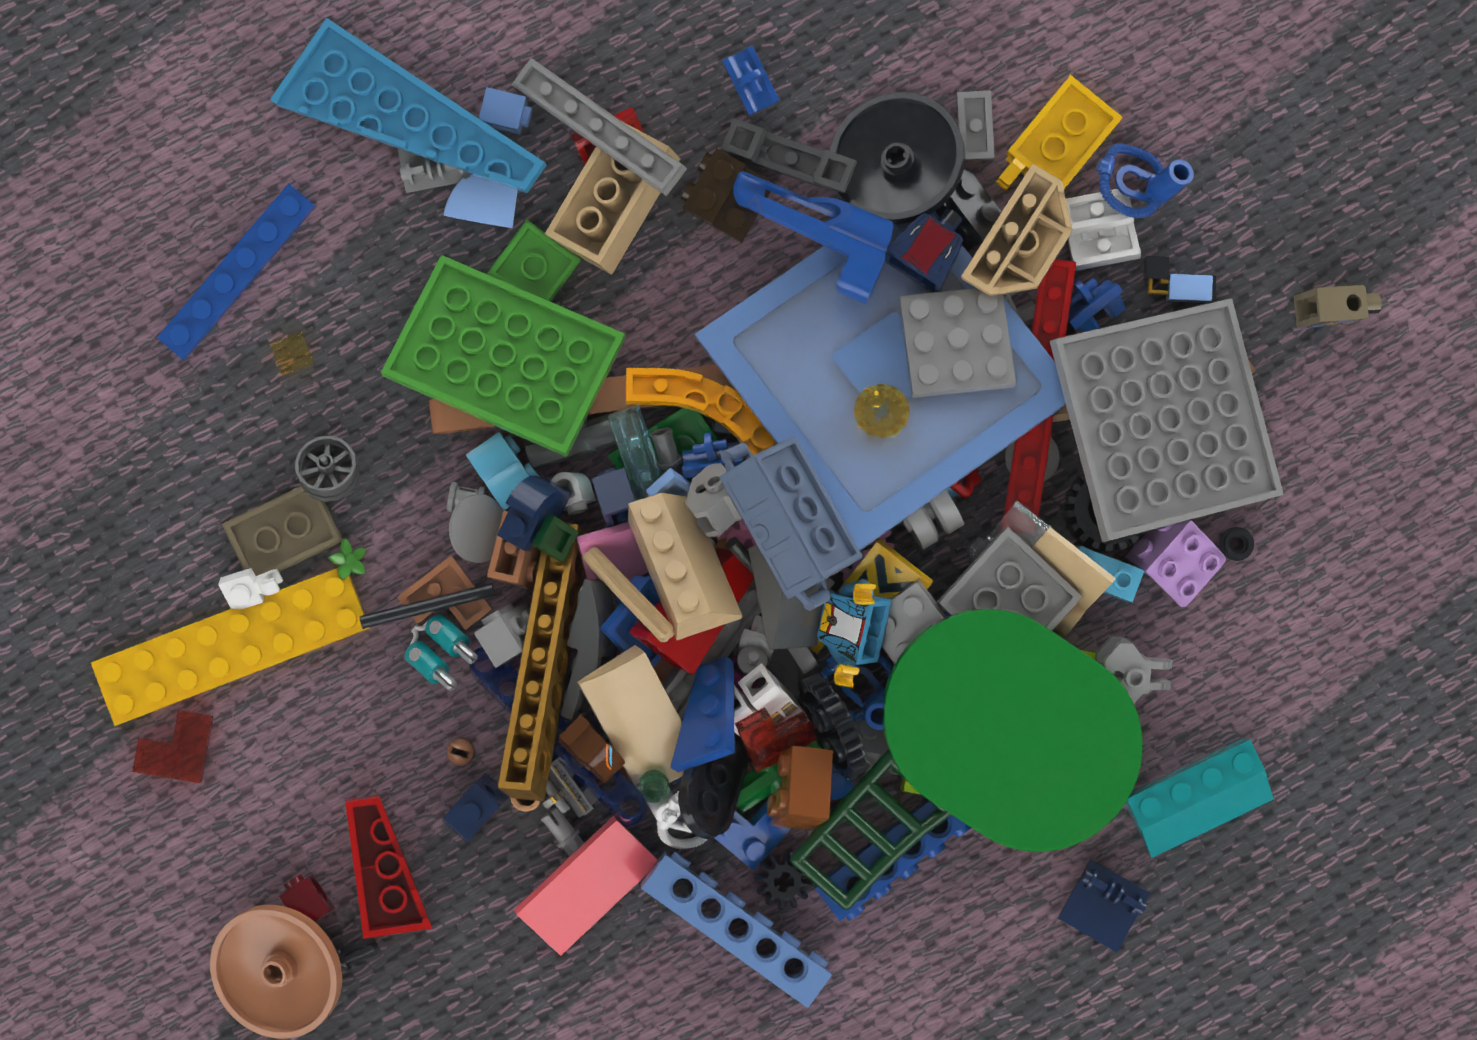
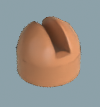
[447,738,475,766]

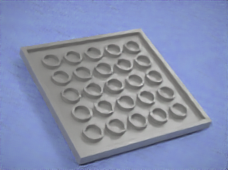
[1050,298,1284,542]

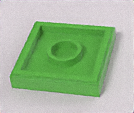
[487,220,582,302]

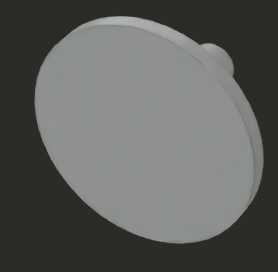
[449,494,504,563]

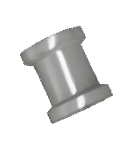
[447,482,486,512]

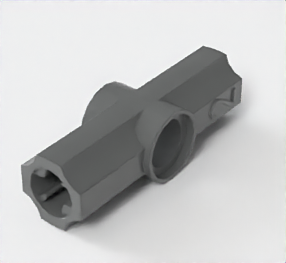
[525,410,631,470]

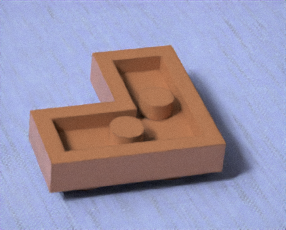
[397,556,493,630]

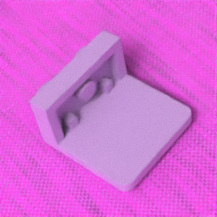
[1125,520,1226,607]

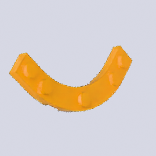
[626,368,777,455]

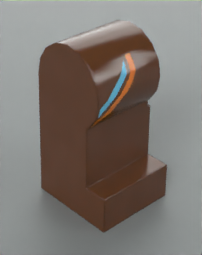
[559,715,625,783]

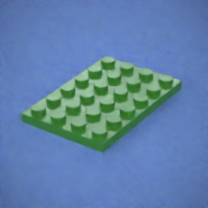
[381,255,626,457]

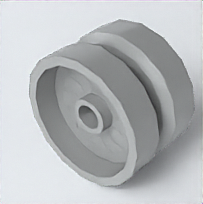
[901,490,965,550]

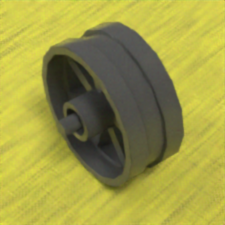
[295,436,360,502]

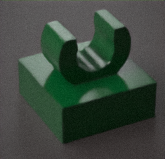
[531,514,579,562]

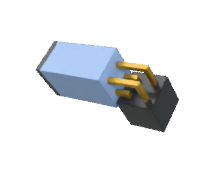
[1144,256,1216,303]

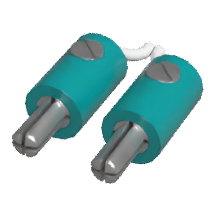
[404,614,478,691]

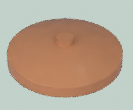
[210,905,342,1039]

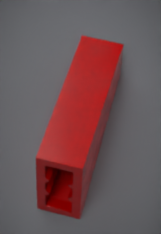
[629,548,754,675]

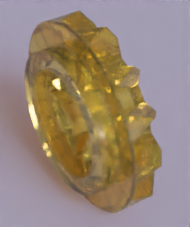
[854,384,910,439]

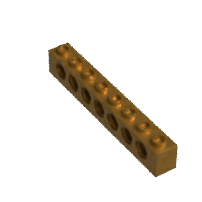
[498,524,587,801]

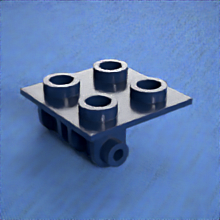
[1057,859,1150,952]

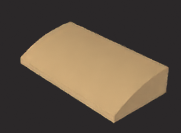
[577,645,684,794]

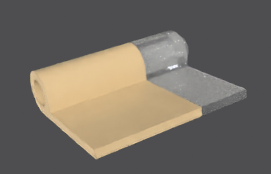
[966,501,1116,637]

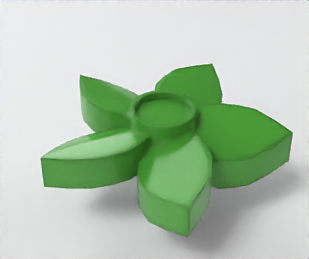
[328,538,367,579]

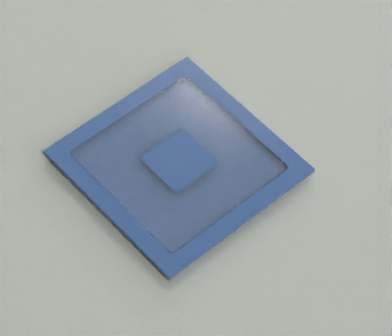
[695,211,1066,551]

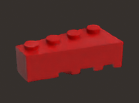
[345,795,432,939]

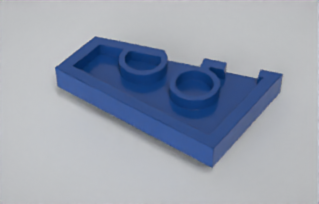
[670,656,735,773]

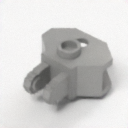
[685,463,743,537]
[1095,636,1173,704]

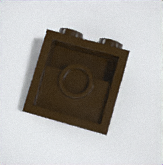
[681,148,775,244]

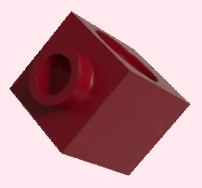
[279,874,335,922]

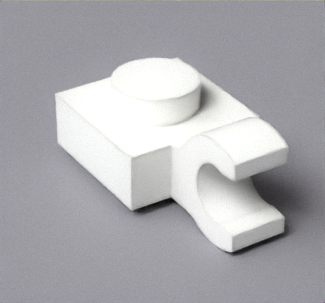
[218,568,283,609]

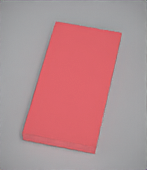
[514,816,658,956]

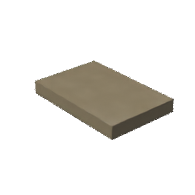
[222,480,343,576]

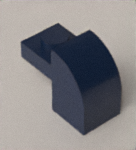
[497,476,572,552]

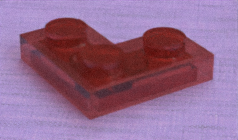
[735,707,817,773]
[132,710,214,783]

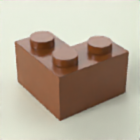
[767,746,833,830]

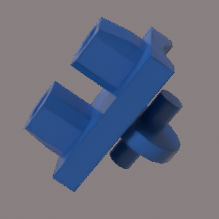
[722,45,779,116]
[1067,278,1125,333]
[682,432,745,482]

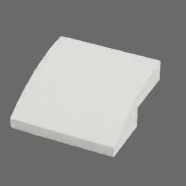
[1066,189,1141,271]

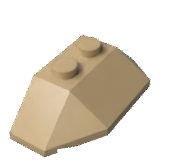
[961,164,1073,296]

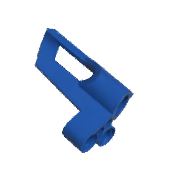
[733,172,893,304]

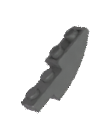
[561,579,616,720]

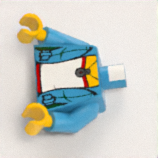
[817,579,892,688]

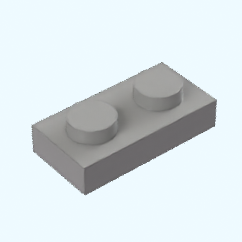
[956,90,995,161]

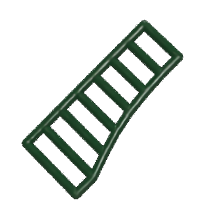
[790,749,952,910]

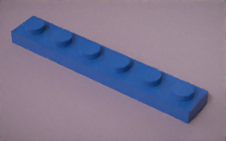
[157,183,316,361]

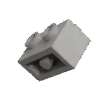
[474,603,530,668]

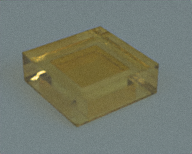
[270,332,315,376]

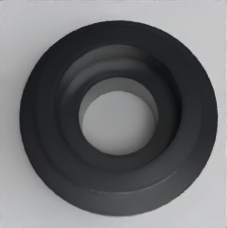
[1219,527,1254,561]

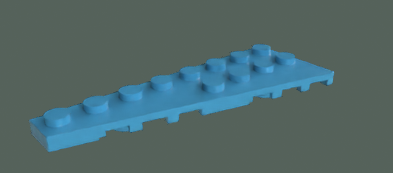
[270,18,547,193]

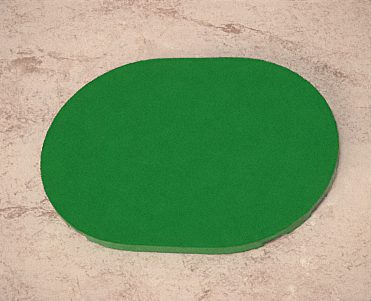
[882,609,1143,852]

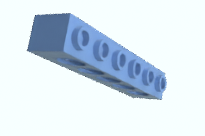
[641,851,832,1008]

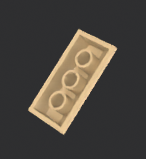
[545,122,680,275]
[628,493,743,640]

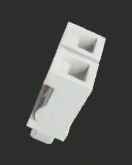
[734,663,808,755]

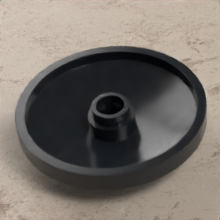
[830,92,965,224]

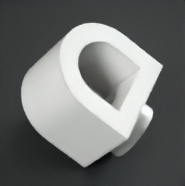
[551,472,596,515]

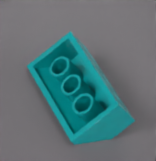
[1125,738,1274,858]

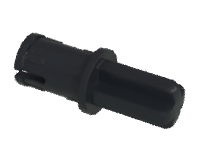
[336,938,379,971]

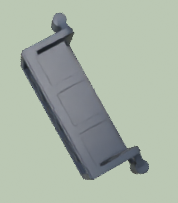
[720,436,863,611]

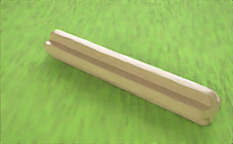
[583,547,675,642]

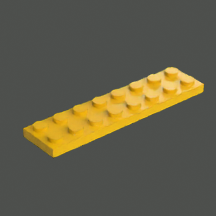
[91,568,370,726]

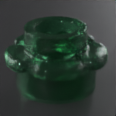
[637,770,671,803]

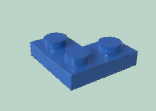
[714,801,791,871]

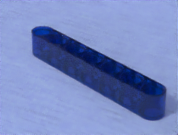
[469,647,646,826]

